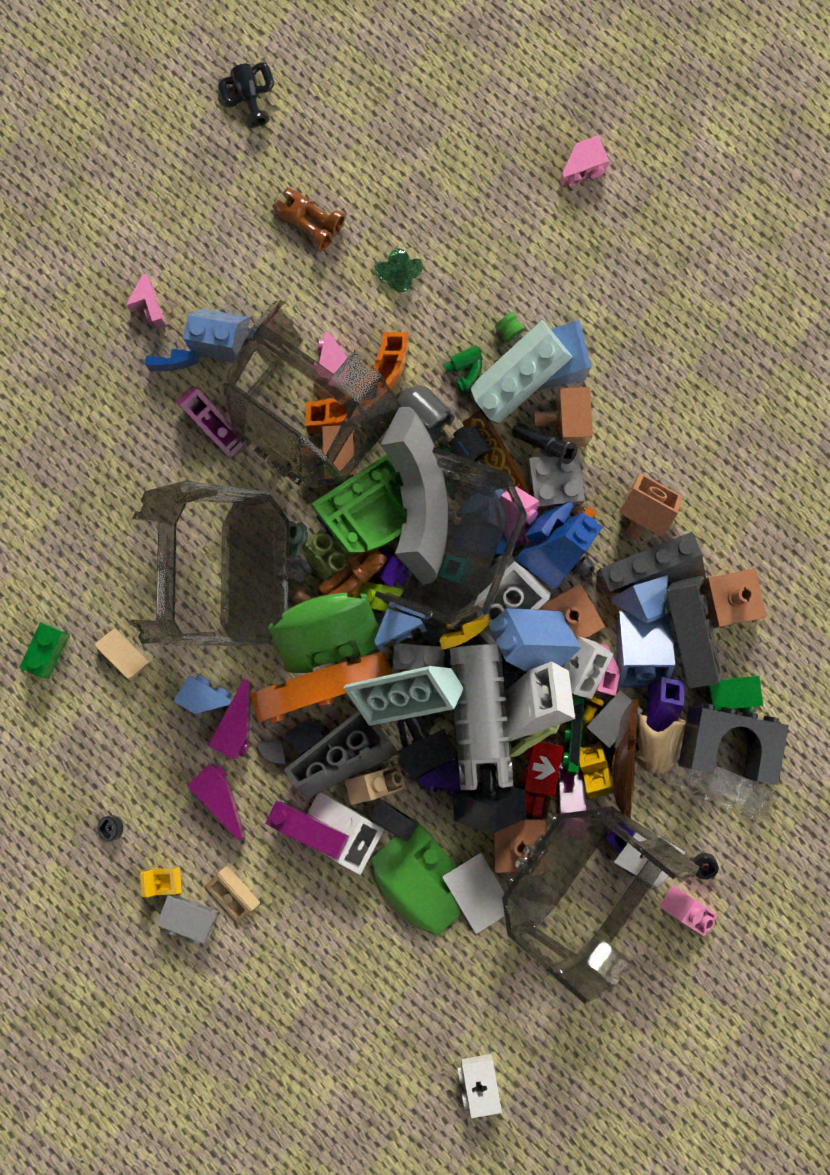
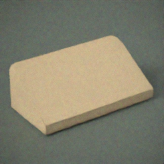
[94,628,150,680]
[205,866,260,923]

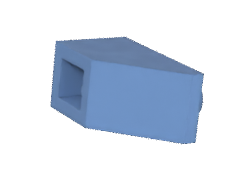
[173,674,233,714]

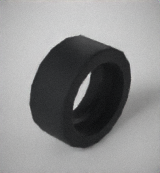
[368,799,418,842]

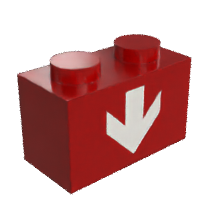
[519,742,564,797]

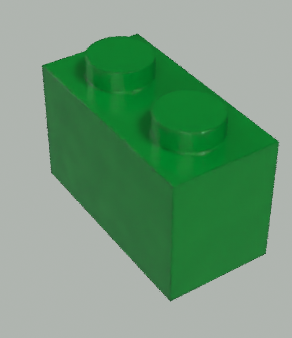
[19,622,70,679]
[705,676,763,713]

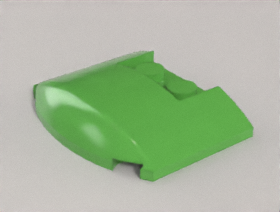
[311,454,407,553]
[268,593,379,673]
[371,819,463,936]

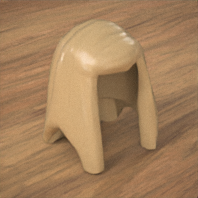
[635,712,686,774]

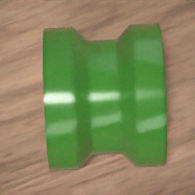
[495,312,525,343]

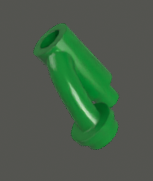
[442,345,483,395]

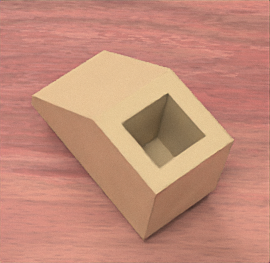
[345,764,406,805]

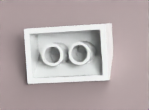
[460,562,551,644]

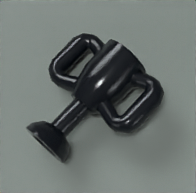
[218,62,274,128]

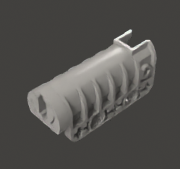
[450,644,513,790]

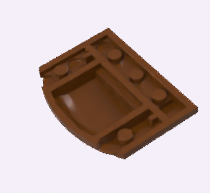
[612,699,638,821]

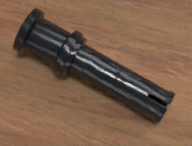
[512,423,577,464]

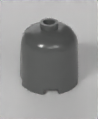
[393,385,455,442]

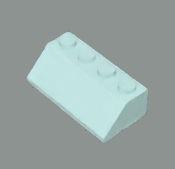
[470,320,573,423]
[344,666,463,726]

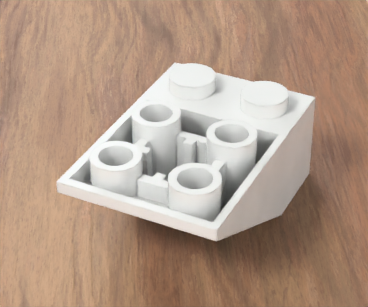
[504,662,575,741]
[308,792,384,875]

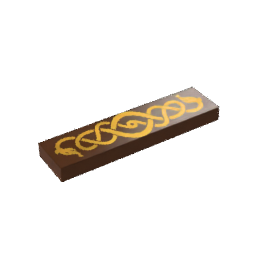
[462,409,532,495]

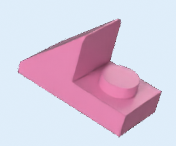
[127,274,166,328]

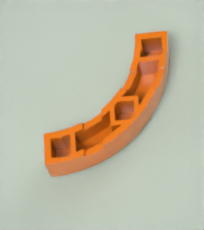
[305,332,409,434]
[250,651,392,724]

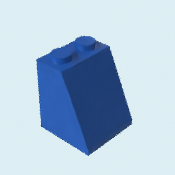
[515,512,603,589]

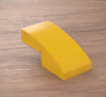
[440,615,490,650]
[579,742,613,799]

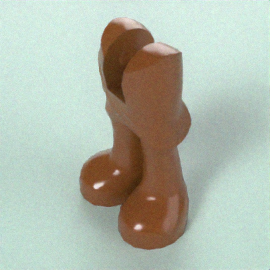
[272,187,346,252]
[318,548,387,597]

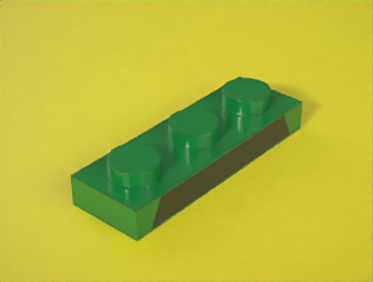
[562,696,584,776]

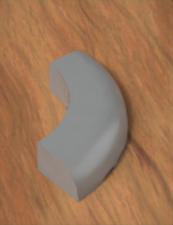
[380,407,448,584]

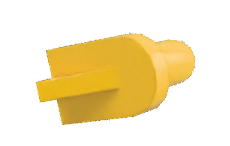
[582,694,604,729]

